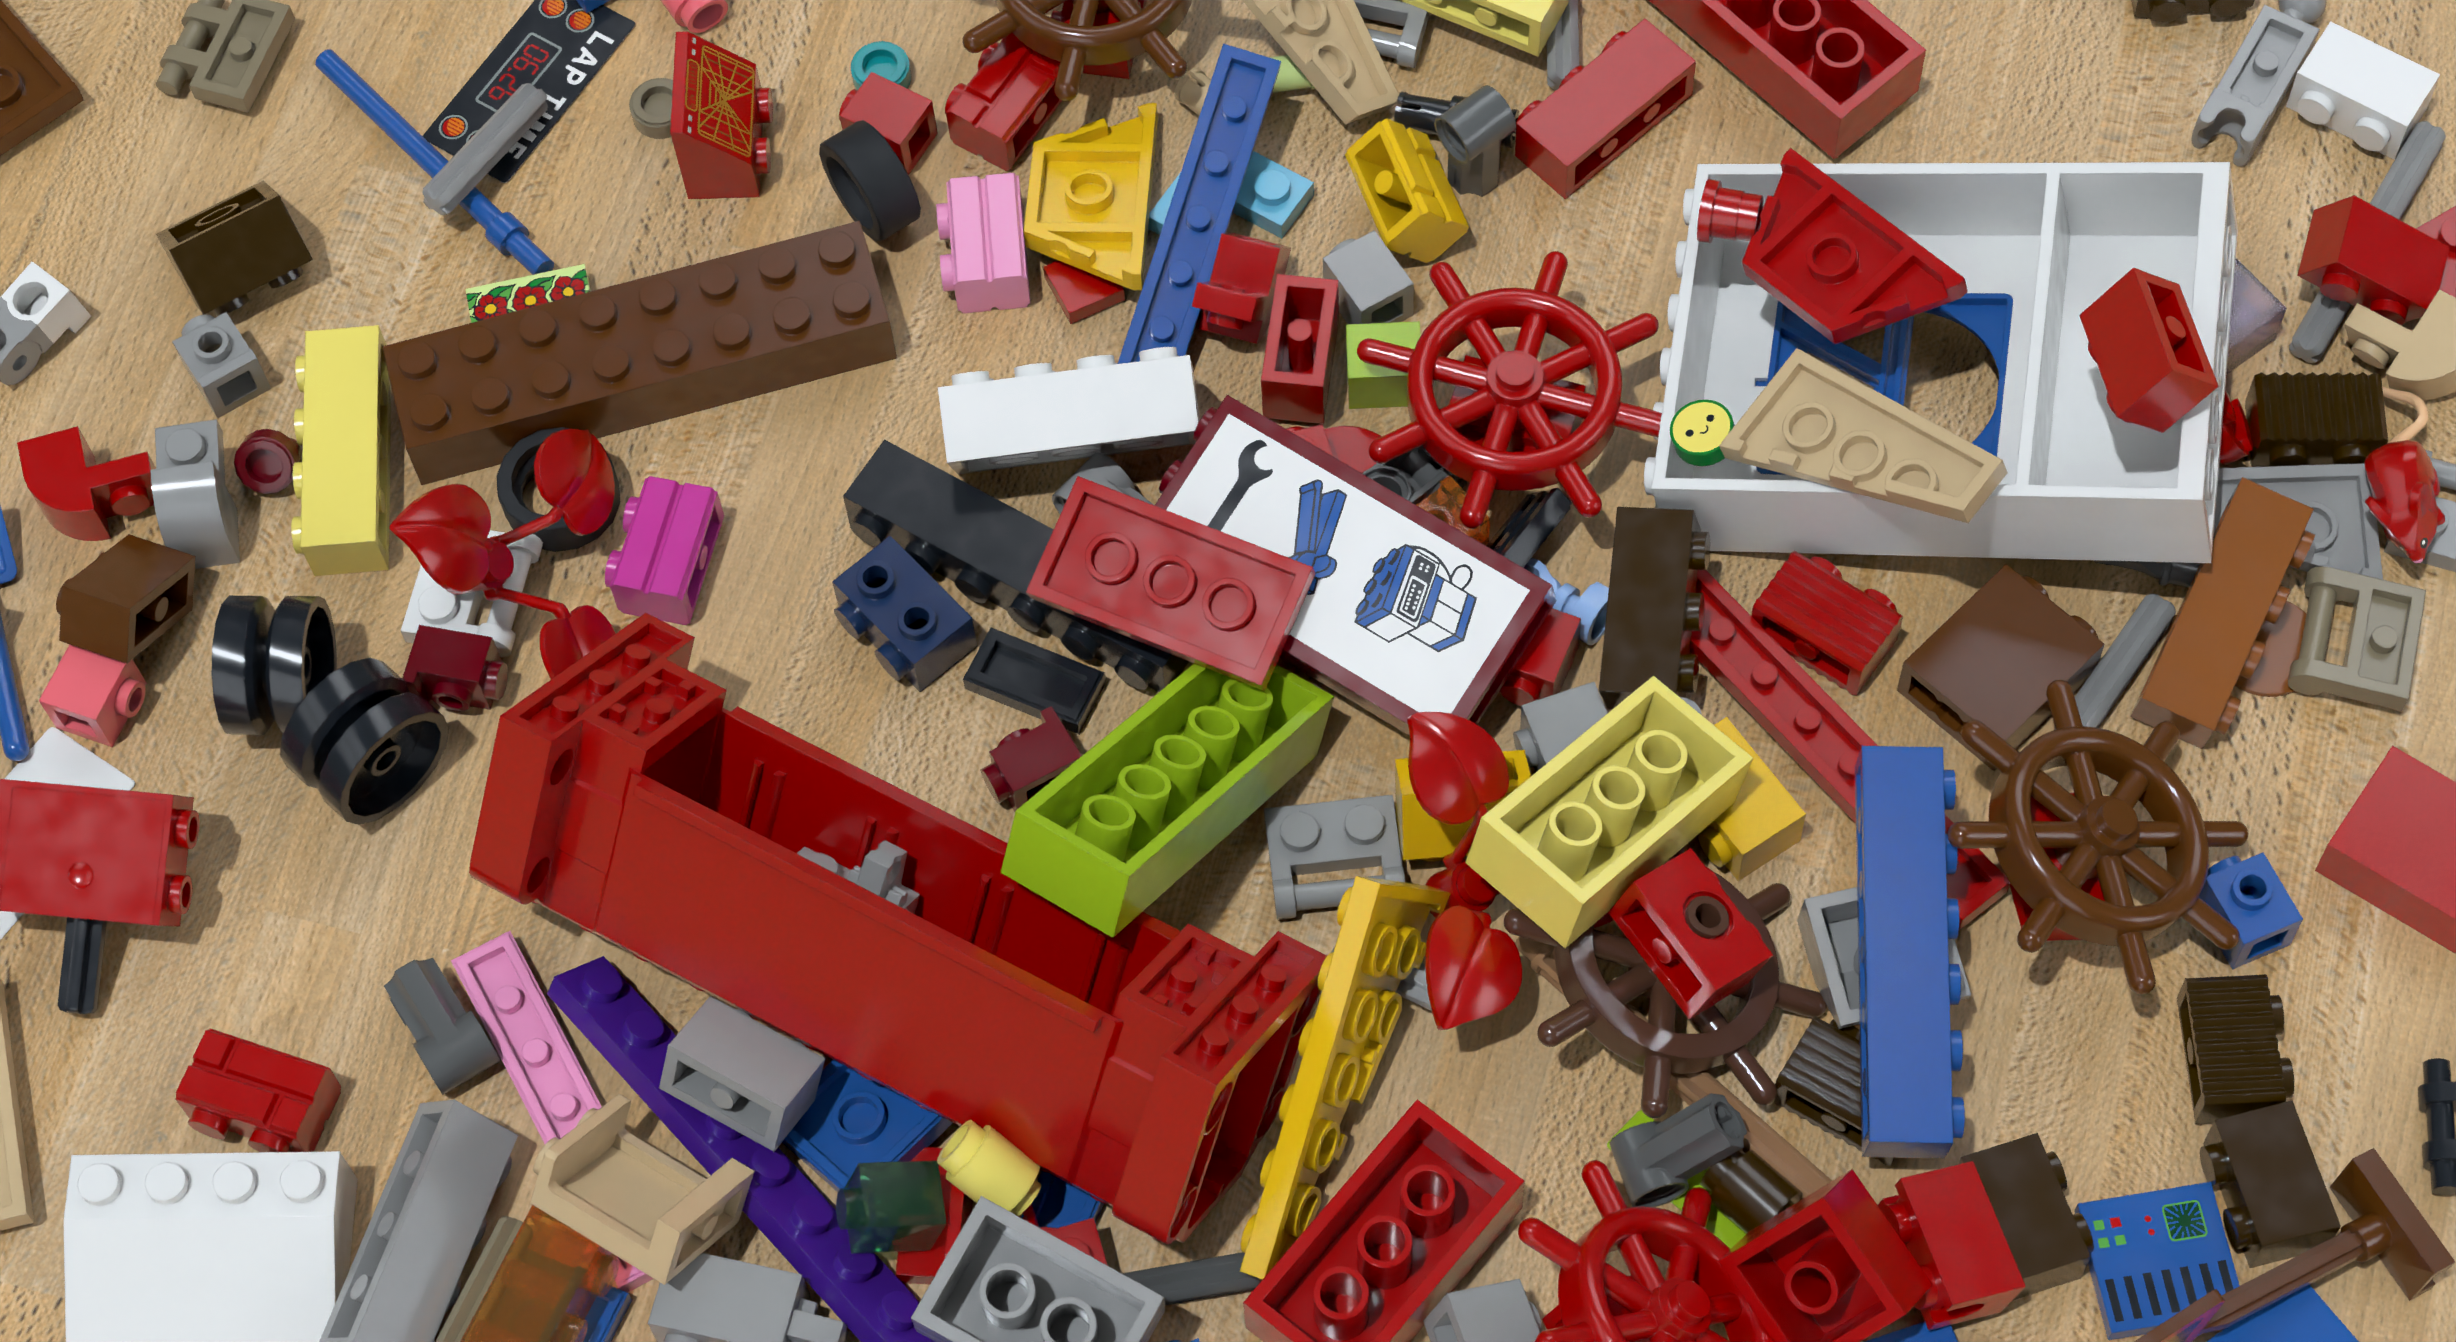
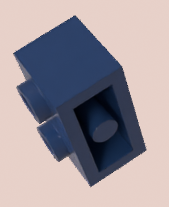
[832,536,978,692]

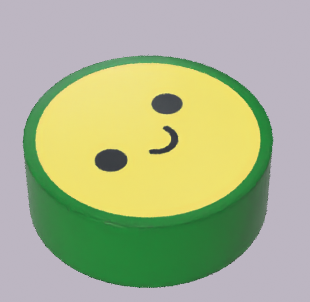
[1670,400,1735,466]

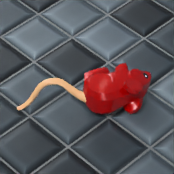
[2364,386,2445,564]

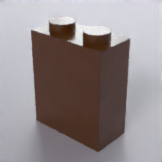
[1897,564,2105,771]

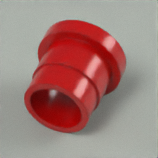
[1697,179,1764,243]

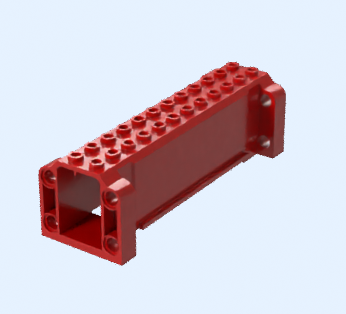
[469,613,1327,1245]

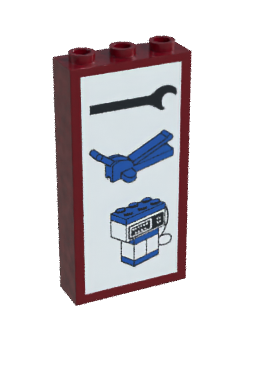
[1154,395,1557,736]

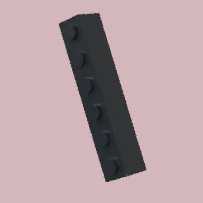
[843,439,1189,692]

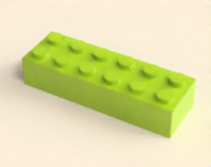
[1001,663,1334,938]

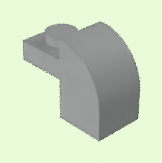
[150,419,240,569]

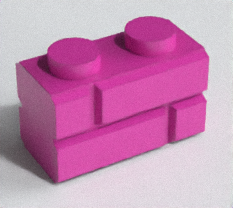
[605,476,725,625]

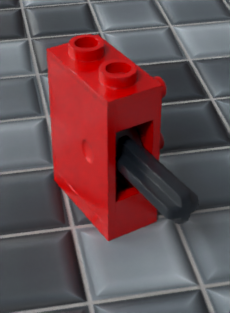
[0,779,200,1014]

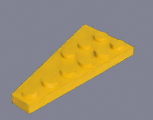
[1240,876,1451,1280]

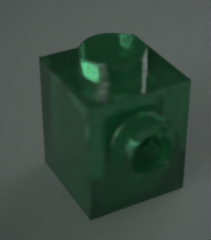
[836,1161,947,1253]

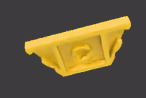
[1023,103,1158,290]

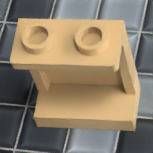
[530,1094,754,1285]

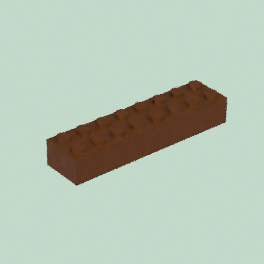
[382,221,897,485]

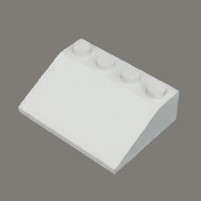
[64,1151,357,1342]

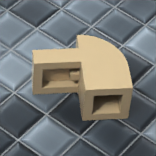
[2344,289,2456,400]

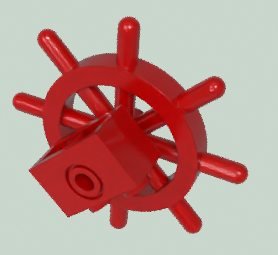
[1357,251,1662,528]
[1518,1160,1774,1342]

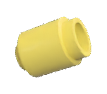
[937,1120,1041,1216]

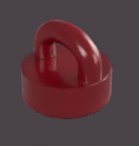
[234,429,300,494]

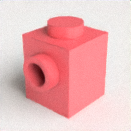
[39,644,147,747]

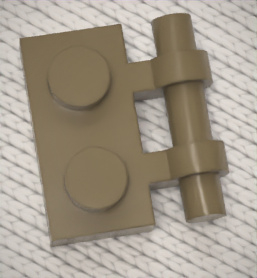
[156,0,295,113]

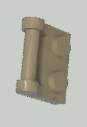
[2288,566,2426,711]

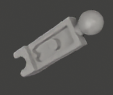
[2191,0,2326,167]

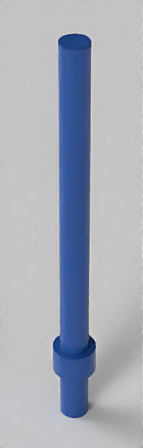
[315,49,554,275]

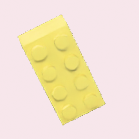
[1466,676,1753,949]

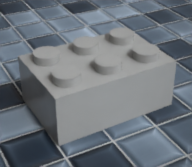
[911,1196,1165,1342]

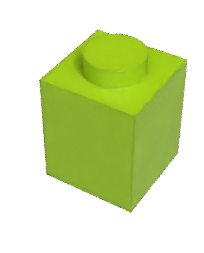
[1346,321,1435,409]

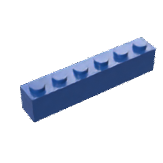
[1855,746,1965,1159]

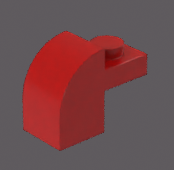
[1192,233,1291,344]
[17,426,156,541]

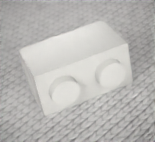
[2286,21,2440,160]

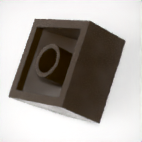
[156,180,313,316]

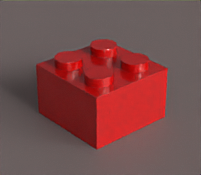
[1719,1169,1933,1342]

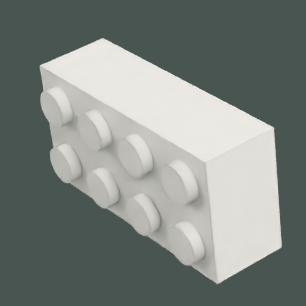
[938,347,1200,474]

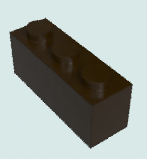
[1599,507,1710,709]

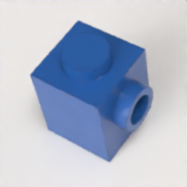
[2199,852,2303,970]

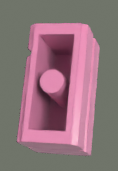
[936,173,1031,313]

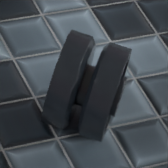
[211,595,337,735]
[280,657,449,825]

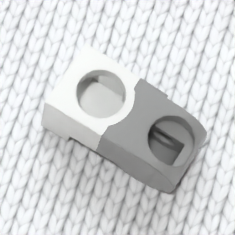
[0,262,91,385]

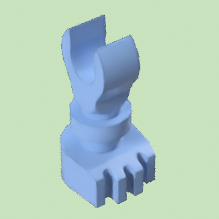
[1524,558,1609,645]

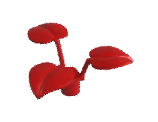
[389,429,616,679]
[1407,712,1613,1030]

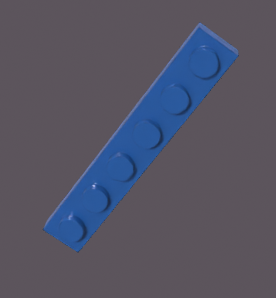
[1118,43,1281,364]

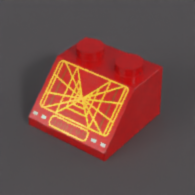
[670,31,773,199]

